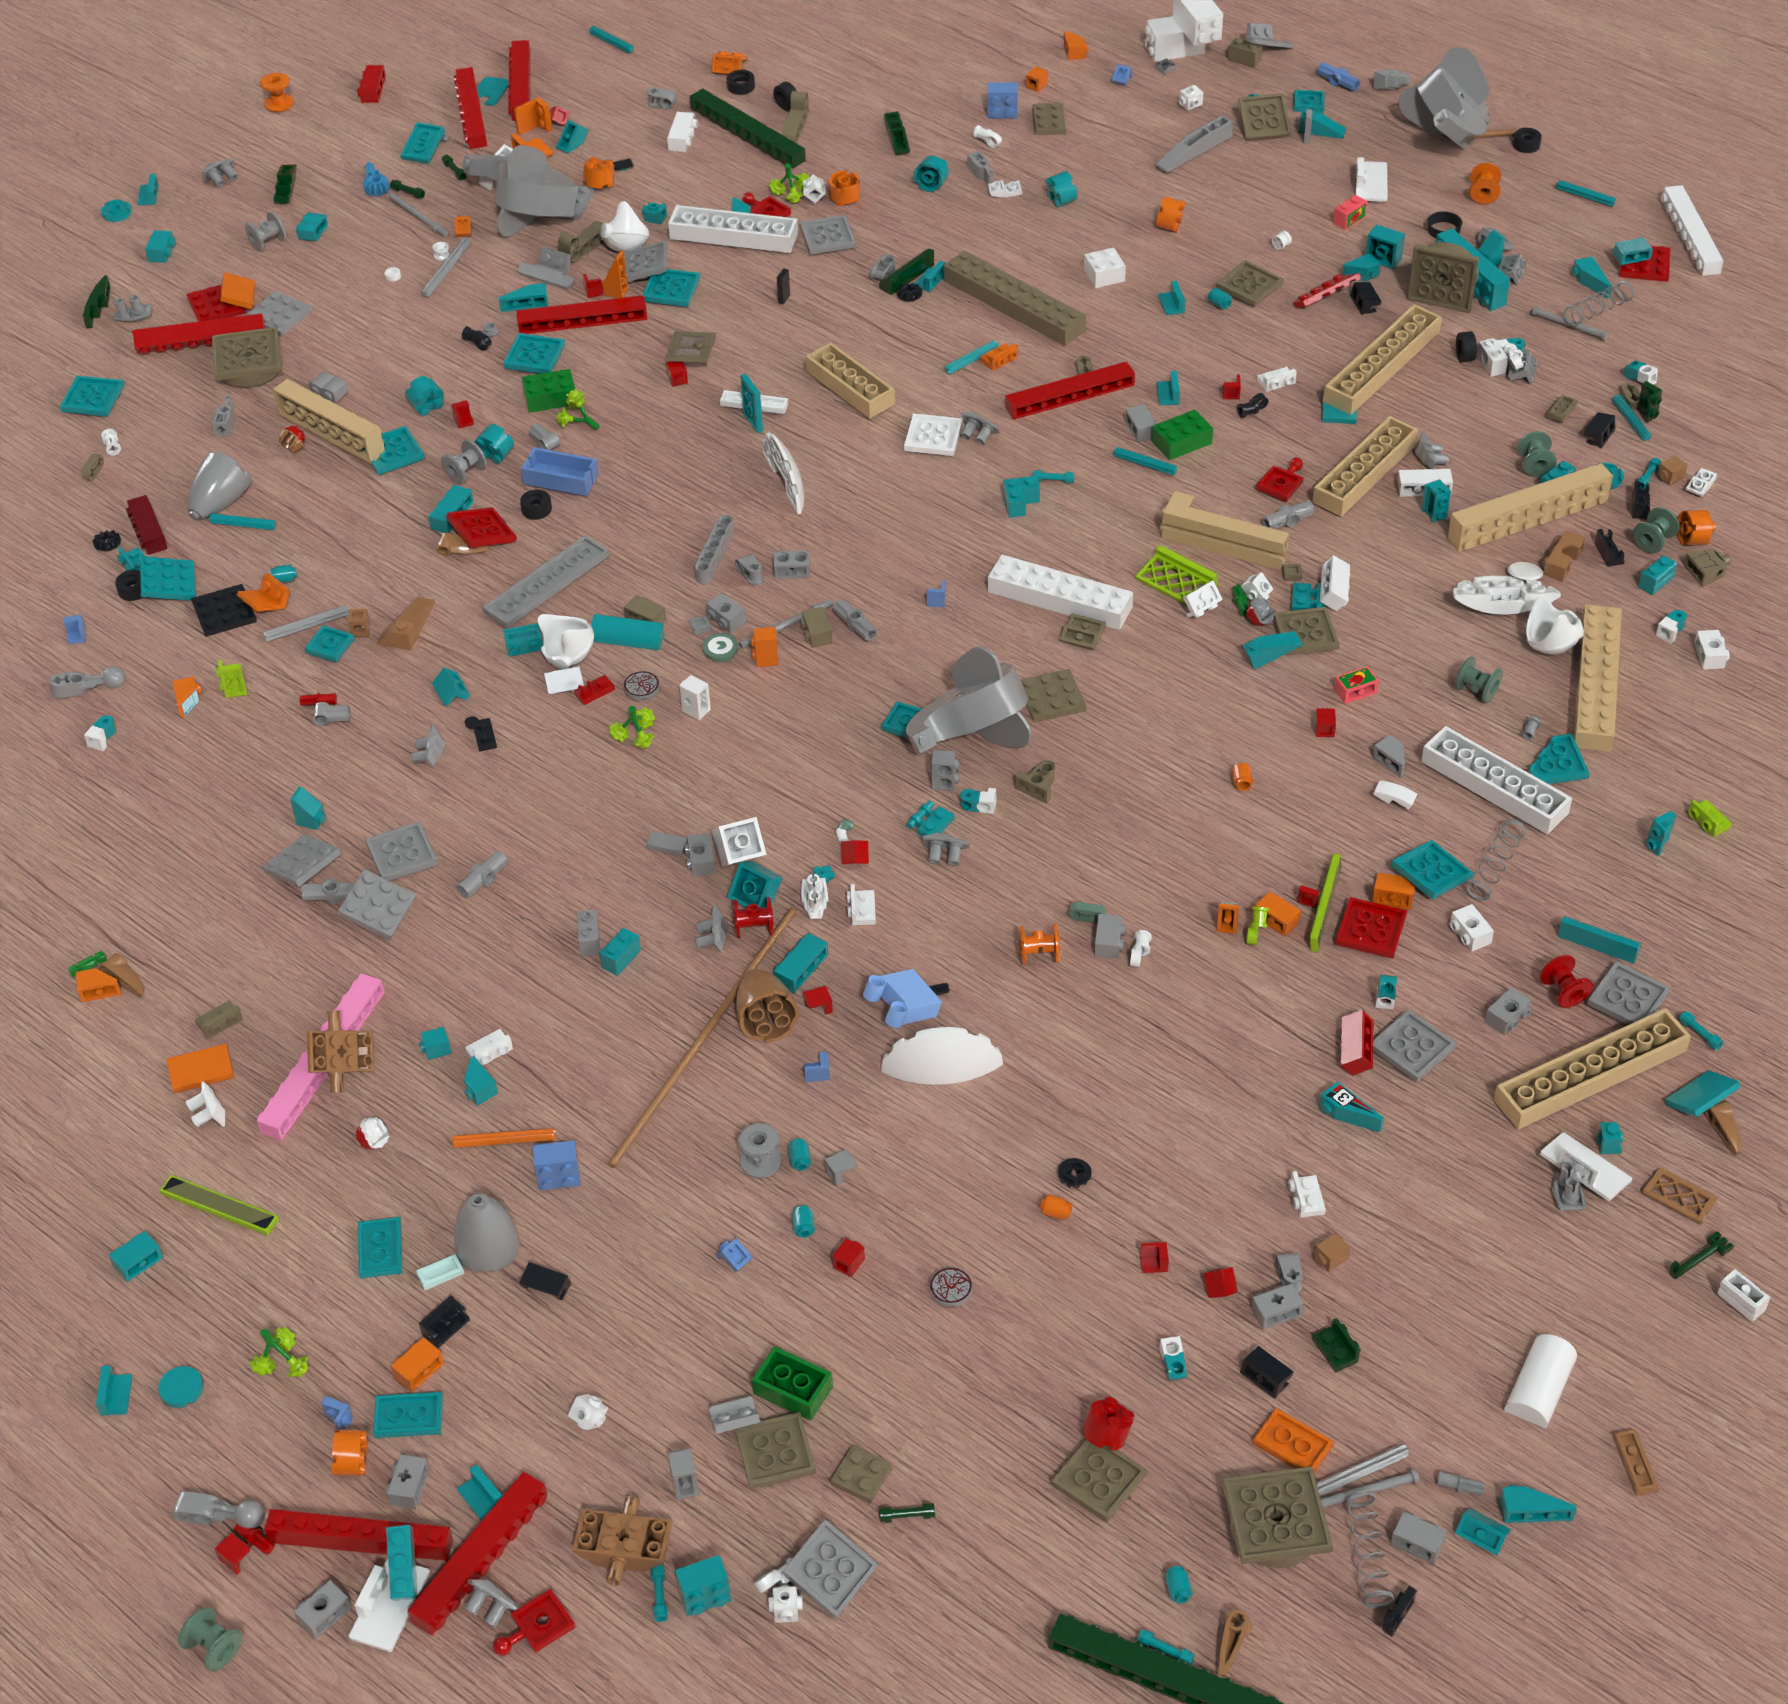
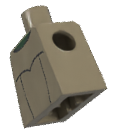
[1684,548,1731,587]

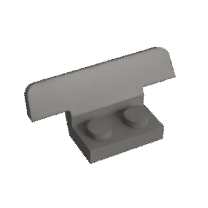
[1245,23,1294,48]
[518,247,575,289]

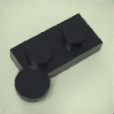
[465,716,497,752]
[1382,1586,1417,1637]

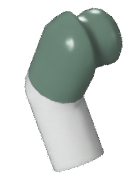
[836,819,854,844]

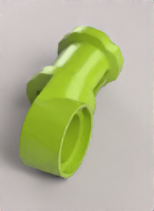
[1247,906,1270,945]

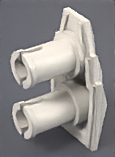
[801,874,829,919]
[186,1082,225,1127]

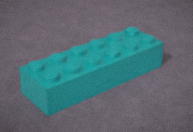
[1436,228,1510,311]

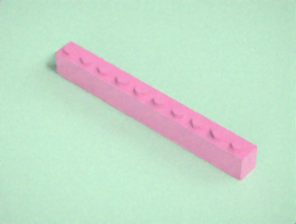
[257,973,385,1141]

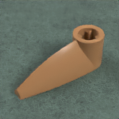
[436,533,489,556]
[100,953,144,997]
[1705,1100,1741,1156]
[1219,1610,1252,1677]

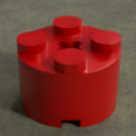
[1083,1397,1135,1450]

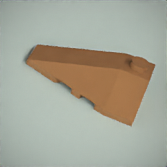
[377,597,435,650]

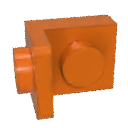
[455,216,472,237]

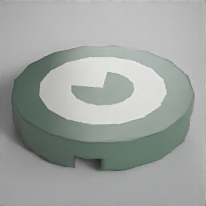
[703,633,738,662]

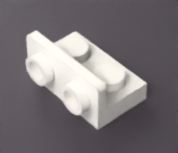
[1257,367,1297,392]
[1183,581,1223,618]
[847,884,876,926]
[465,1029,513,1065]
[1288,1171,1326,1218]

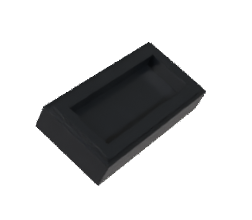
[777,268,790,305]

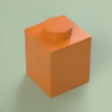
[1026,66,1048,92]

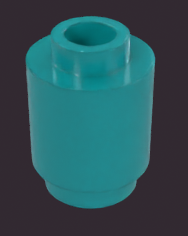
[1208,288,1232,310]
[270,564,297,583]
[788,1138,812,1171]
[792,1205,815,1238]
[1165,1566,1193,1604]

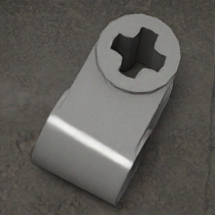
[647,87,677,110]
[870,254,895,280]
[735,553,763,585]
[1276,1252,1303,1293]

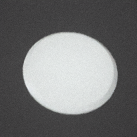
[1508,562,1543,580]

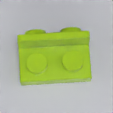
[216,660,248,698]
[1688,799,1732,837]

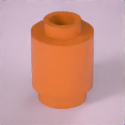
[1232,763,1253,791]
[1040,1194,1073,1220]

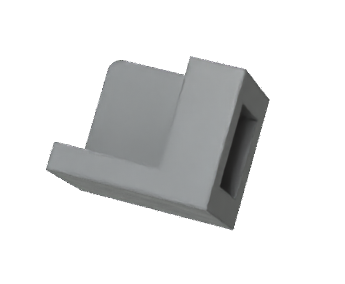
[825,1149,857,1186]

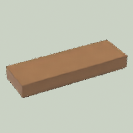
[1613,1429,1659,1496]

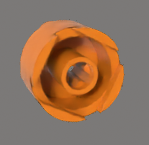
[583,157,614,188]
[829,170,860,206]
[1156,196,1186,233]
[1677,509,1716,545]
[332,1429,368,1476]

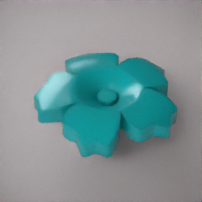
[812,865,835,883]

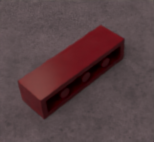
[125,495,168,555]

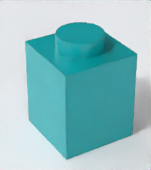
[419,1026,452,1060]

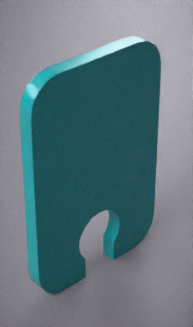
[477,77,509,106]

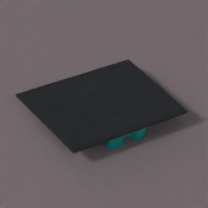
[613,158,634,171]

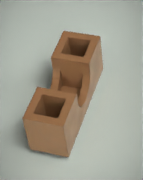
[1542,531,1586,582]

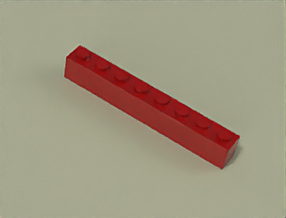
[508,40,531,121]
[453,67,487,149]
[516,295,648,334]
[132,313,266,355]
[1005,361,1135,420]
[407,1471,547,1636]
[264,1509,453,1561]

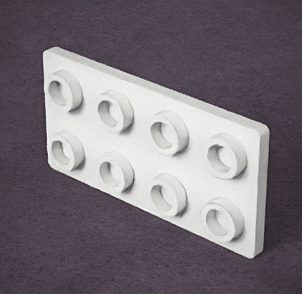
[1356,157,1388,202]
[1540,1132,1632,1201]
[349,1558,430,1652]

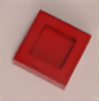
[1297,885,1320,908]

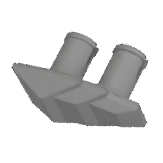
[1374,69,1411,91]
[202,158,238,188]
[113,295,152,321]
[961,412,1000,445]
[1414,432,1449,469]
[411,724,445,767]
[922,833,969,866]
[696,906,729,952]
[1552,1162,1586,1211]
[464,1579,519,1628]

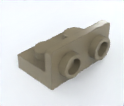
[194,1000,243,1039]

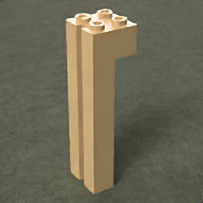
[1160,491,1289,570]

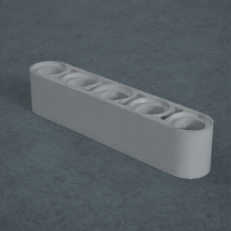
[695,515,734,584]

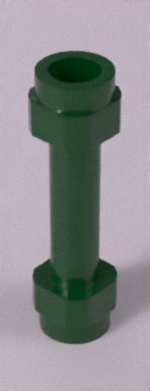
[442,155,467,181]
[390,180,425,199]
[879,1503,935,1523]

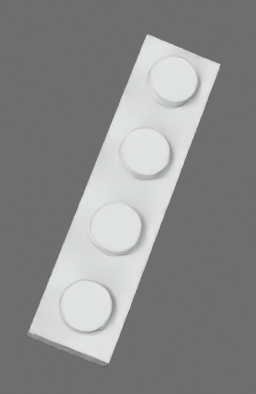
[720,390,788,414]

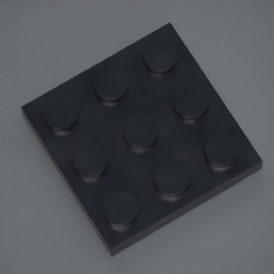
[191,584,257,637]

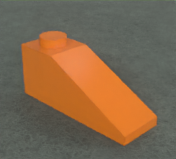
[602,250,628,298]

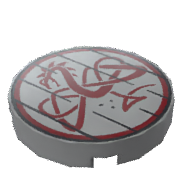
[623,671,660,701]
[929,1267,973,1307]

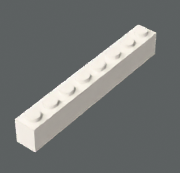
[1661,185,1723,276]

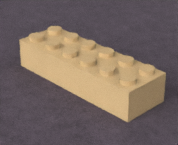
[806,342,895,419]

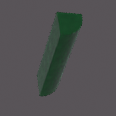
[880,249,934,295]

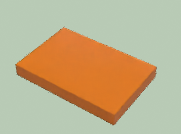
[220,272,255,309]
[166,1043,234,1093]
[1252,1408,1335,1473]

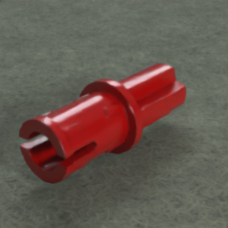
[299,693,337,706]
[234,1524,274,1555]

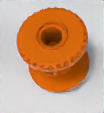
[260,72,294,112]
[1469,163,1501,205]
[1019,924,1060,965]

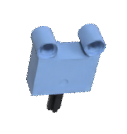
[863,969,950,1028]

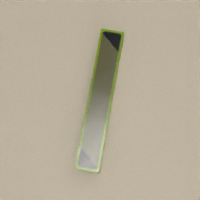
[1310,853,1341,952]
[160,1175,279,1236]

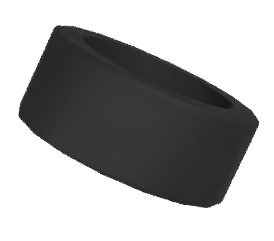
[727,70,755,95]

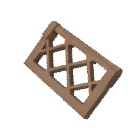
[1642,1167,1718,1224]

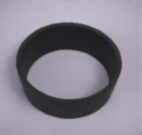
[1428,211,1462,238]

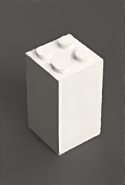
[1173,0,1223,46]
[1144,16,1206,62]
[711,817,766,868]

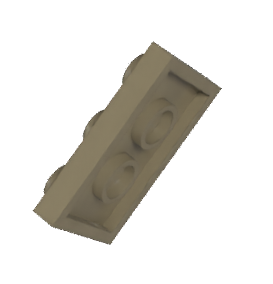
[1033,102,1066,135]

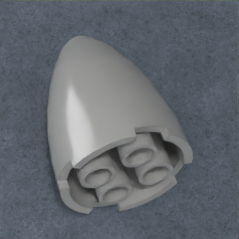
[188,451,252,520]
[454,1194,519,1273]

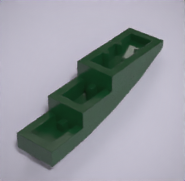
[884,111,910,155]
[273,164,297,203]
[83,275,111,329]

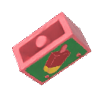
[1333,195,1368,230]
[1334,666,1379,704]

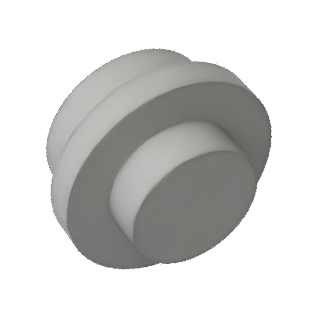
[482,322,498,337]

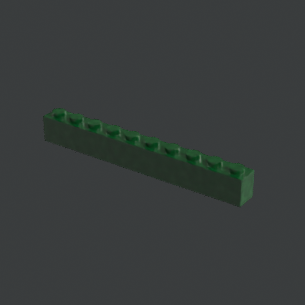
[690,88,806,169]
[1048,1614,1284,1704]

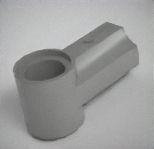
[529,424,560,450]
[313,702,351,726]

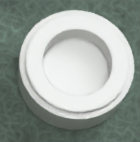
[385,267,401,282]

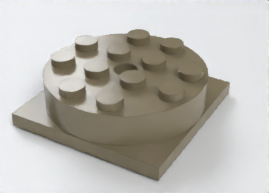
[1407,242,1479,313]
[212,327,282,388]
[1222,1466,1333,1568]

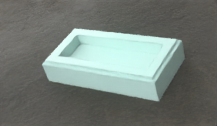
[416,1254,464,1291]

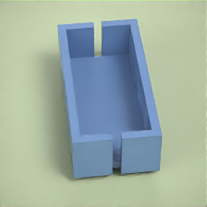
[521,447,599,496]

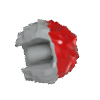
[1246,597,1275,626]

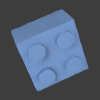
[988,82,1018,119]
[533,1140,581,1190]

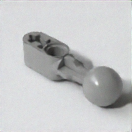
[49,666,125,699]
[172,1491,264,1528]

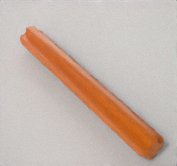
[452,1128,555,1148]

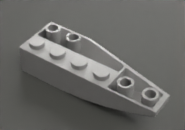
[1156,115,1233,173]

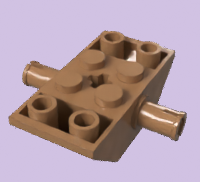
[307,1011,374,1093]
[572,1496,673,1586]

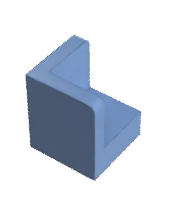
[927,580,946,608]
[64,615,86,644]
[804,1052,830,1082]

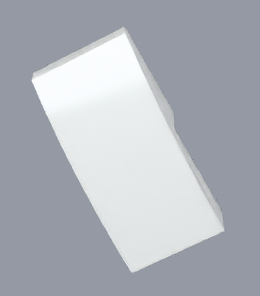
[988,180,1023,197]
[1686,468,1717,497]
[1373,781,1417,810]

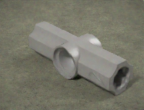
[1262,500,1315,529]
[833,599,878,642]
[456,851,509,898]
[301,879,356,904]

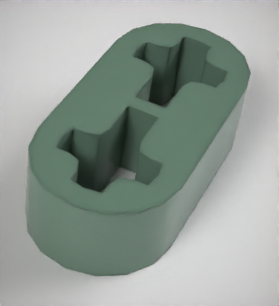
[1069,902,1107,923]

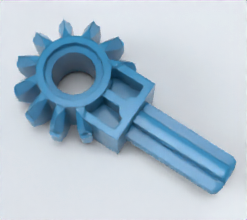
[363,162,389,197]

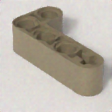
[781,91,809,143]
[558,221,604,263]

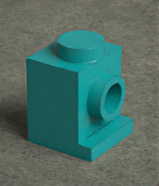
[642,202,667,225]
[1597,1122,1623,1154]

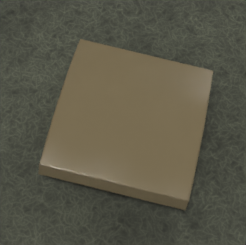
[1060,613,1106,650]

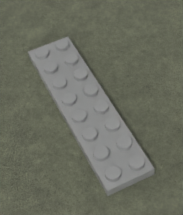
[483,535,610,628]

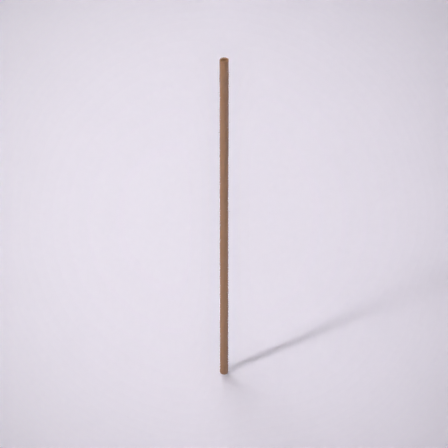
[608,907,797,1168]

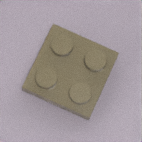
[831,1445,892,1504]

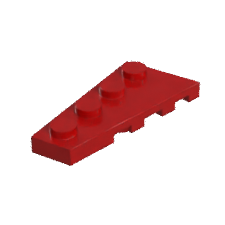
[1293,273,1361,308]

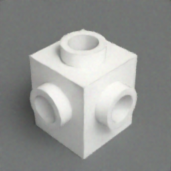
[1179,85,1203,110]
[803,175,826,203]
[1241,572,1273,601]
[568,1394,608,1430]
[769,1585,802,1623]

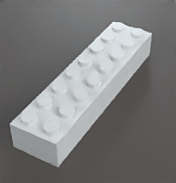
[668,205,798,253]
[988,555,1133,630]
[1421,726,1572,835]

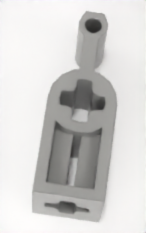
[967,151,993,186]
[212,395,235,436]

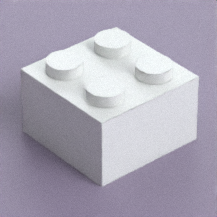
[1084,248,1126,288]

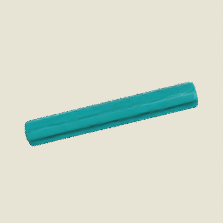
[589,26,634,53]
[1556,180,1616,207]
[945,340,999,374]
[1613,394,1651,441]
[1114,447,1177,475]
[209,513,276,530]

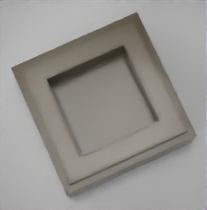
[1282,564,1302,581]

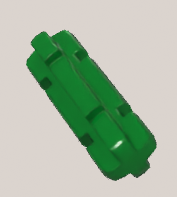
[68,951,107,977]

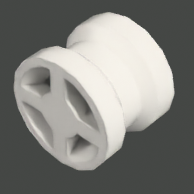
[1272,231,1292,250]
[433,242,449,261]

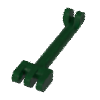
[1669,1231,1734,1279]

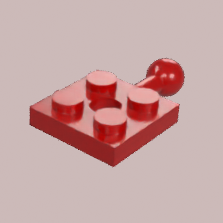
[742,192,791,217]
[1256,457,1304,502]
[493,1589,576,1656]

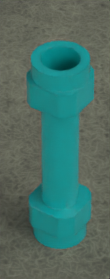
[1638,458,1661,489]
[1033,470,1074,484]
[1679,1011,1724,1051]
[650,1565,668,1622]
[1137,1629,1195,1666]

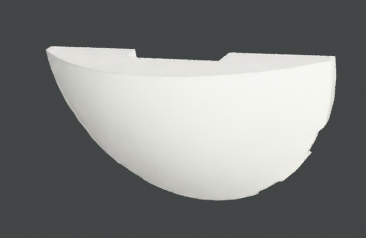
[762,433,804,514]
[1453,576,1561,615]
[881,1027,1003,1085]

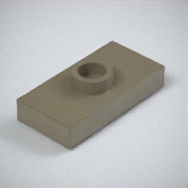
[1547,395,1578,423]

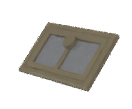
[665,331,716,362]

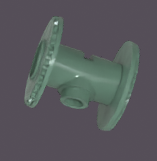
[1518,431,1557,477]
[1633,507,1680,553]
[1455,656,1503,703]
[178,1607,243,1671]

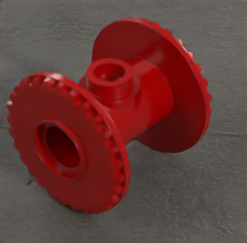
[733,897,774,938]
[1539,955,1593,1008]

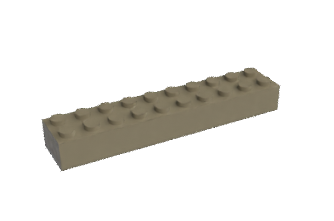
[943,250,1086,346]

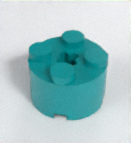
[913,155,949,192]
[1045,171,1078,208]
[405,376,444,416]
[474,424,514,464]

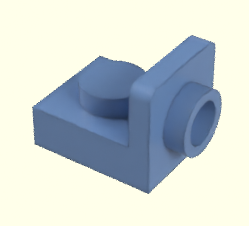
[1112,65,1133,86]
[716,1238,753,1273]
[321,1396,352,1430]

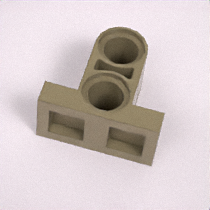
[1015,760,1055,804]

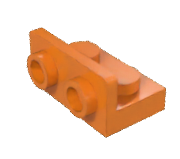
[980,343,1018,371]

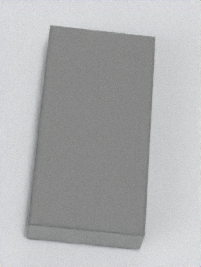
[1304,109,1312,144]
[646,831,688,856]

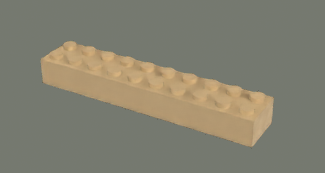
[1323,304,1442,415]
[1447,463,1613,552]
[1574,604,1622,752]
[1494,1008,1691,1130]

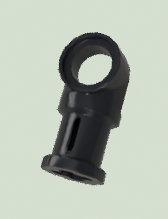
[462,326,492,351]
[1237,393,1269,418]

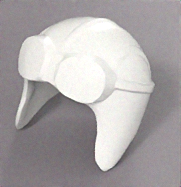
[600,201,649,252]
[1526,595,1584,655]
[538,614,594,669]

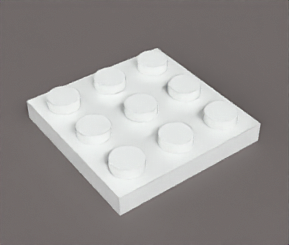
[904,413,963,456]

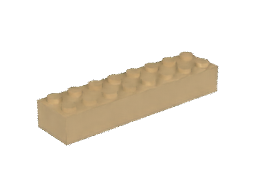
[273,379,385,464]
[1312,416,1418,517]

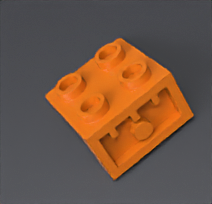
[712,51,748,74]
[514,97,552,135]
[511,133,553,158]
[237,573,290,612]
[1372,873,1415,910]

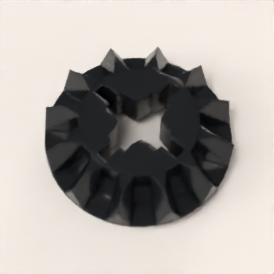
[897,283,922,301]
[92,530,121,551]
[1058,1158,1092,1188]

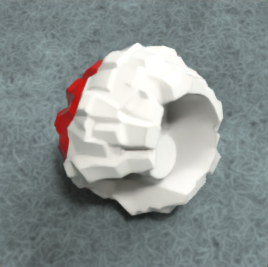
[356,1117,390,1150]

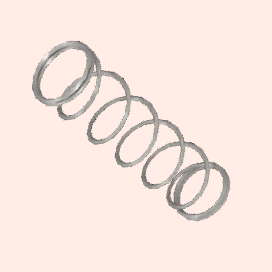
[1564,281,1634,326]
[1467,819,1526,901]
[1346,1490,1394,1608]

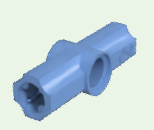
[1317,62,1360,92]

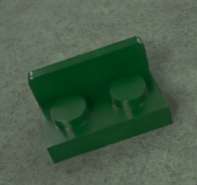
[1638,381,1662,423]
[1312,1318,1361,1373]

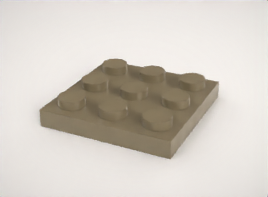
[1238,93,1291,141]
[1216,260,1284,307]
[1273,607,1339,655]
[1021,669,1086,723]
[735,1412,816,1489]
[1052,1440,1147,1523]

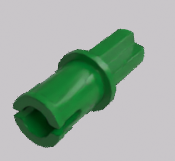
[1232,584,1249,616]

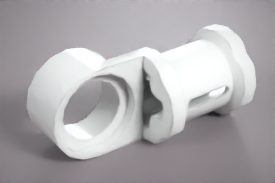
[973,125,1002,148]
[1503,343,1524,371]
[101,429,121,456]
[1130,930,1152,967]
[753,1558,792,1593]

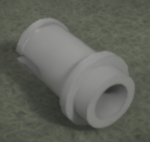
[1522,716,1541,740]

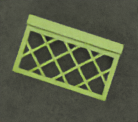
[1135,545,1218,606]

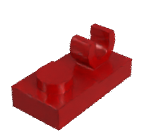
[574,675,615,705]

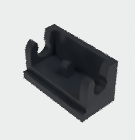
[1350,282,1382,315]
[1584,412,1616,448]
[1632,481,1650,519]
[1595,529,1625,567]
[519,1262,572,1300]
[419,1296,470,1348]
[1240,1346,1294,1399]

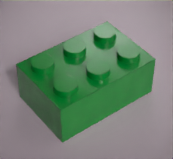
[521,369,575,413]
[1151,409,1213,460]
[752,1346,833,1421]

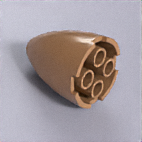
[736,969,799,1043]

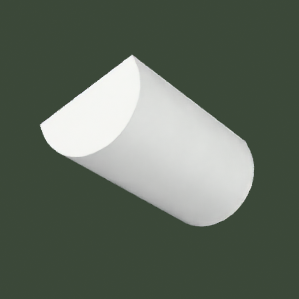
[1504,1334,1577,1429]

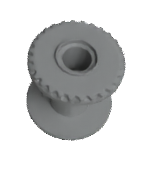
[245,212,286,251]
[441,440,487,484]
[738,1123,781,1179]

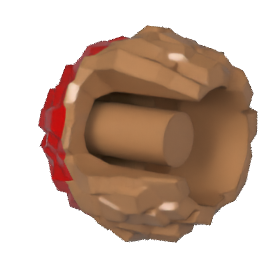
[279,426,305,453]

